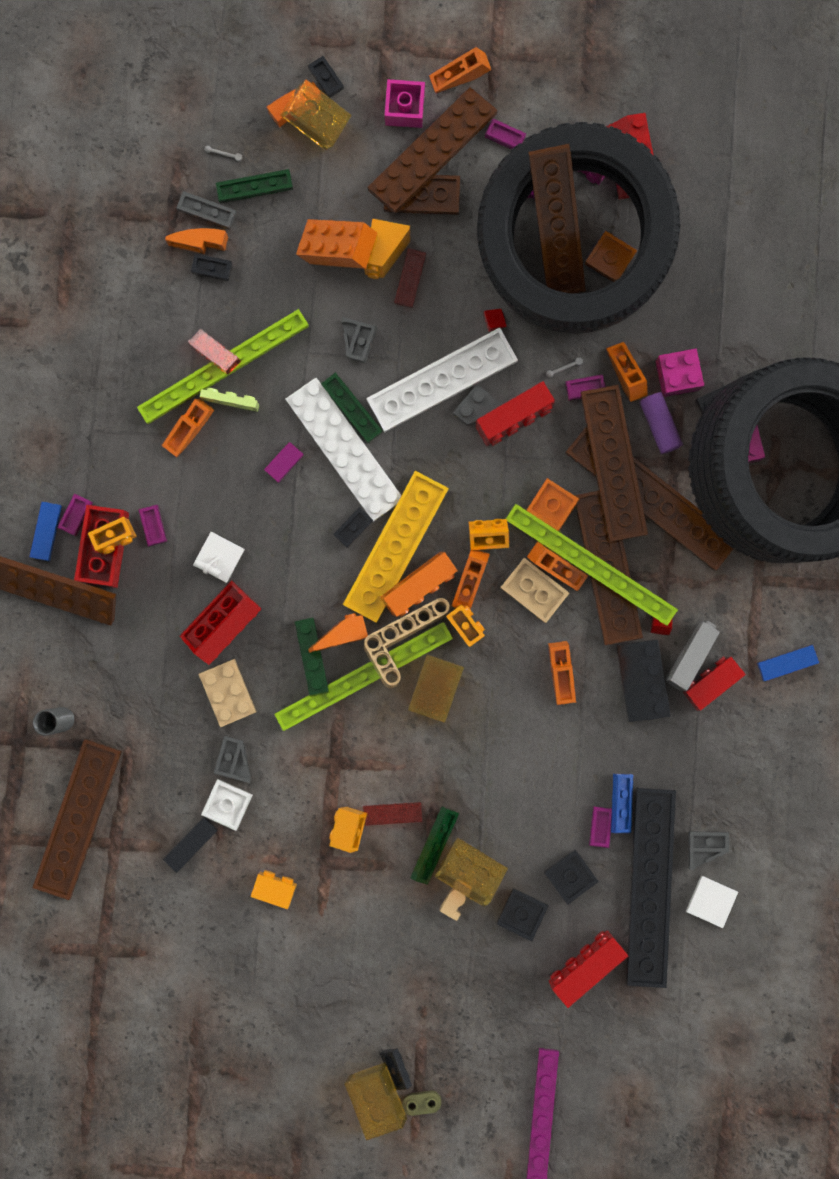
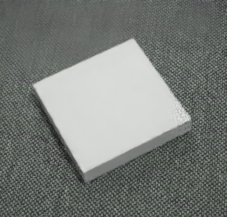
[201,779,253,831]
[686,875,738,928]

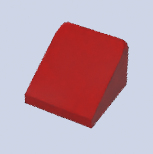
[483,309,507,332]
[651,616,672,635]

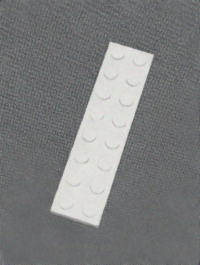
[366,328,518,433]
[286,378,401,522]

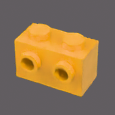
[88,517,137,554]
[469,519,509,550]
[446,604,485,647]
[329,807,367,853]
[251,870,297,909]

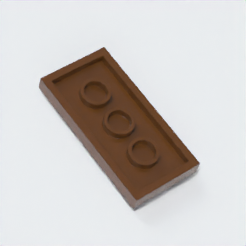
[384,175,460,215]

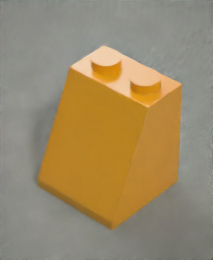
[364,219,411,279]

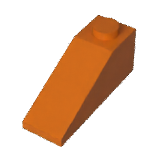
[429,47,491,93]
[606,342,648,402]
[527,541,588,591]
[452,550,490,609]
[308,613,368,653]

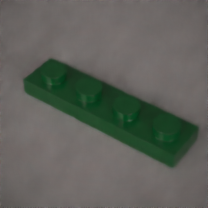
[216,169,293,203]
[321,372,383,444]
[295,618,329,697]
[410,806,459,885]

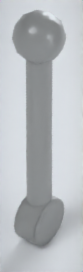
[204,146,242,162]
[546,358,583,378]

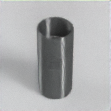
[33,707,74,736]

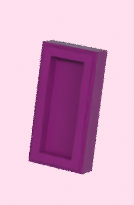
[485,119,526,150]
[565,374,605,401]
[264,442,304,483]
[57,494,93,536]
[138,505,167,547]
[589,806,612,848]

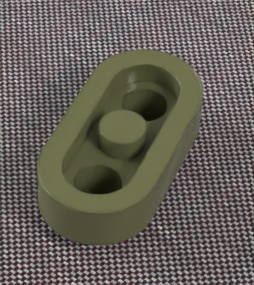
[402,1090,441,1116]

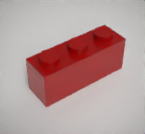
[682,656,746,711]

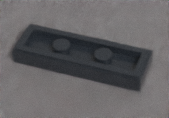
[163,817,218,873]

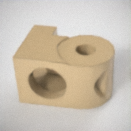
[439,888,466,921]

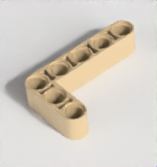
[364,598,450,688]

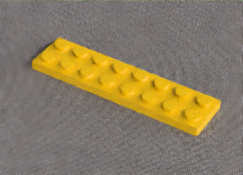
[343,471,449,623]

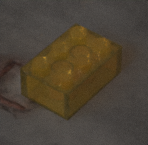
[280,79,352,150]
[408,655,464,723]
[434,838,508,907]
[344,1063,407,1141]

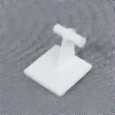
[193,532,245,583]

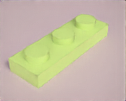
[200,388,259,412]

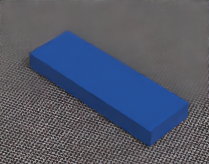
[30,502,62,561]
[757,645,819,681]
[611,774,633,833]

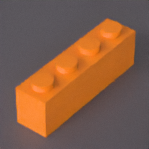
[380,552,458,617]

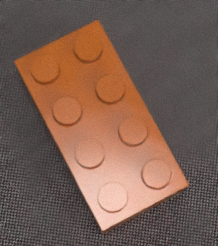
[296,219,377,269]

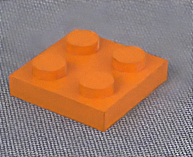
[585,231,637,282]
[526,478,580,531]

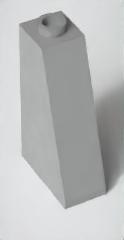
[664,621,720,691]

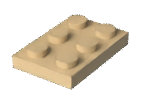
[501,558,569,623]
[199,659,257,727]

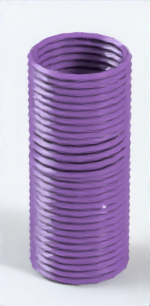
[639,392,683,454]

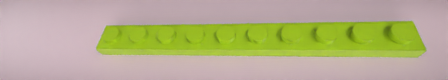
[137,309,309,424]
[506,504,678,626]
[274,622,453,731]

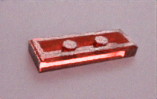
[394,248,426,308]
[188,329,241,375]
[363,802,422,826]

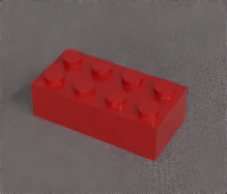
[475,381,555,446]
[74,505,129,588]
[549,930,628,1008]

